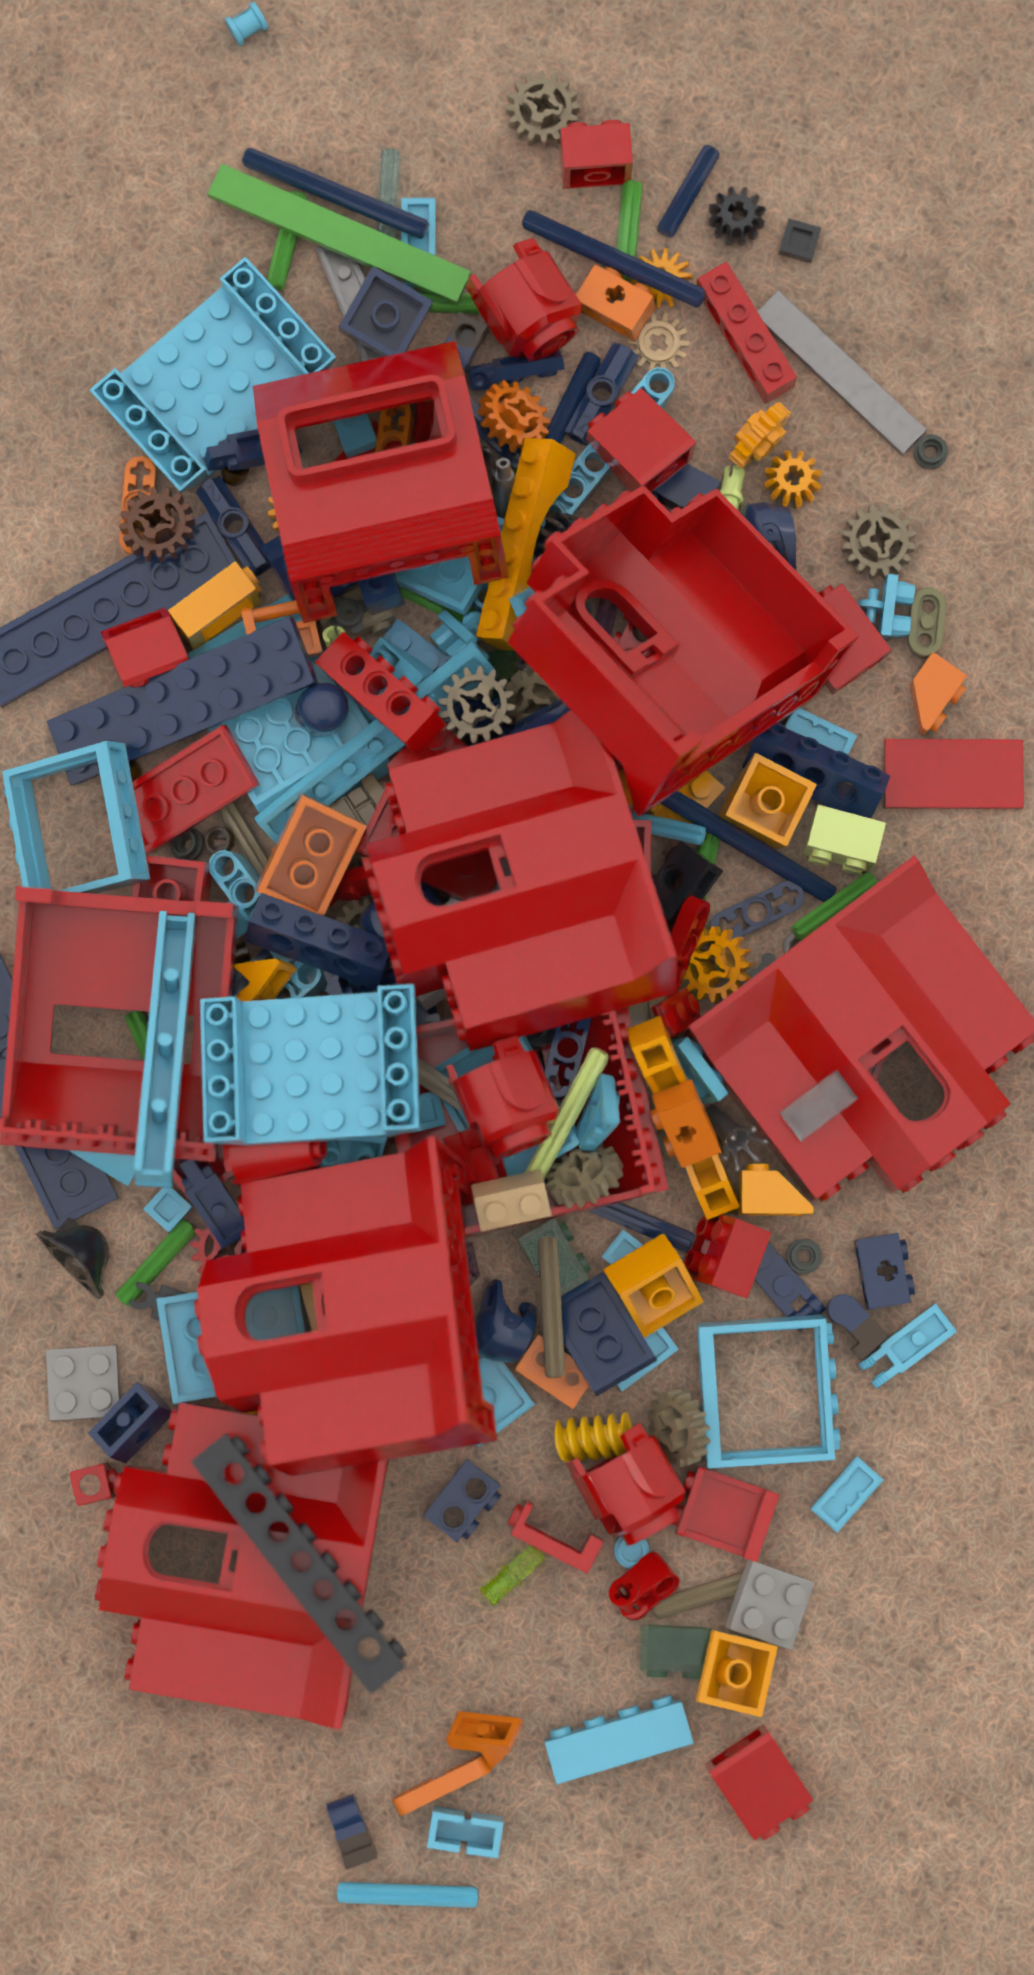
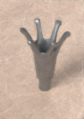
[492,458,515,519]
[706,1105,770,1173]

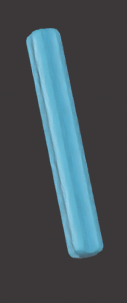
[337,1882,478,1908]

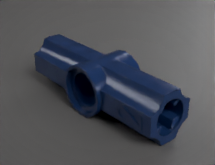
[564,342,639,446]
[195,476,271,576]

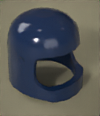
[295,683,349,737]

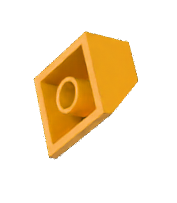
[718,753,817,849]
[738,1164,813,1216]
[603,1233,704,1338]
[696,1630,778,1717]

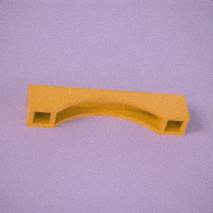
[475,438,576,651]
[627,1016,740,1220]

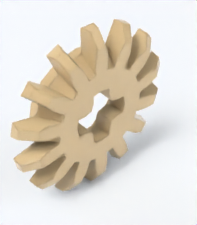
[628,313,689,371]

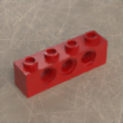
[696,261,797,404]
[315,632,447,755]

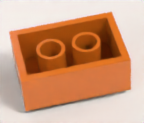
[255,793,367,916]

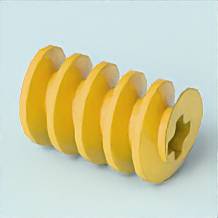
[555,1412,632,1463]

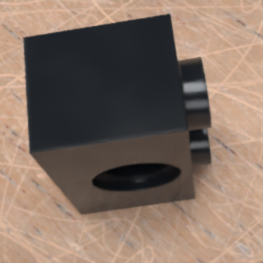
[651,840,723,923]

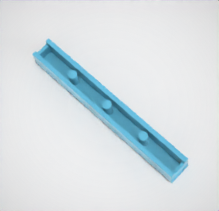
[134,911,196,1188]

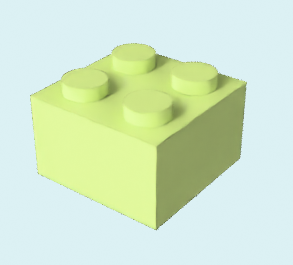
[802,805,886,875]

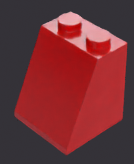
[586,388,696,492]
[705,1724,814,1841]

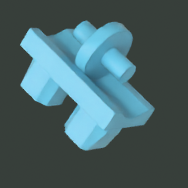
[857,574,915,642]
[430,609,490,659]

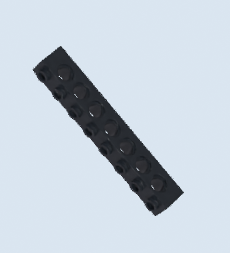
[191,1433,408,1694]

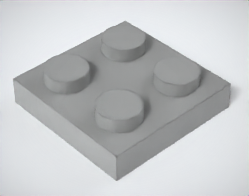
[46,1345,120,1421]
[725,1559,814,1650]

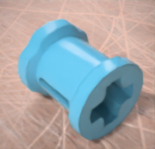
[224,2,269,46]

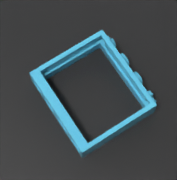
[2,741,150,894]
[696,1314,840,1469]

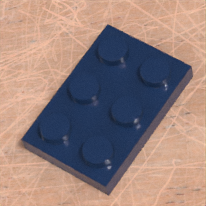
[561,1272,657,1397]

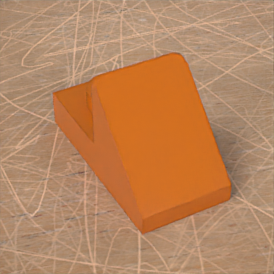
[446,1711,523,1768]

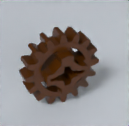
[119,487,196,563]

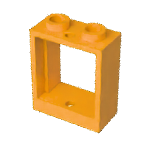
[168,561,262,650]

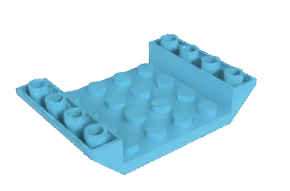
[90,256,336,493]
[187,595,390,813]
[200,984,420,1146]

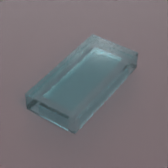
[780,1070,858,1141]

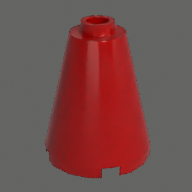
[223,1141,327,1186]

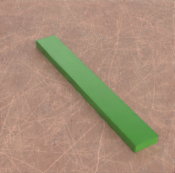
[208,164,471,305]

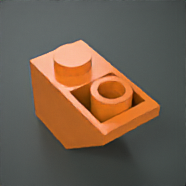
[910,652,967,736]

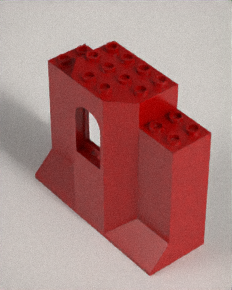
[507,485,859,816]
[362,710,677,1052]
[683,855,1034,1202]
[194,1136,498,1476]
[95,1402,389,1730]

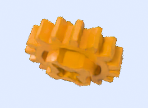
[729,402,791,469]
[683,926,754,1002]

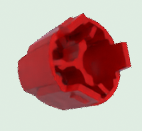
[466,238,582,362]
[446,1036,560,1159]
[566,1423,686,1546]

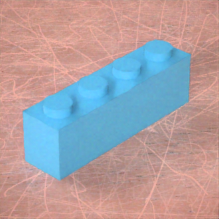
[544,1695,694,1784]

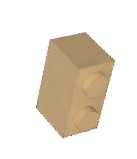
[471,1169,552,1232]

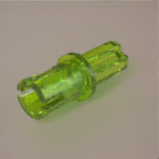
[480,1545,545,1606]

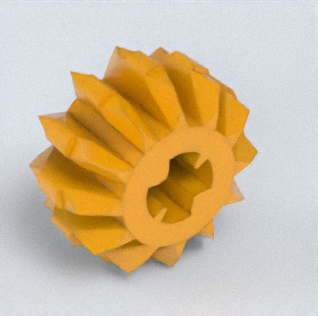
[764,450,822,509]

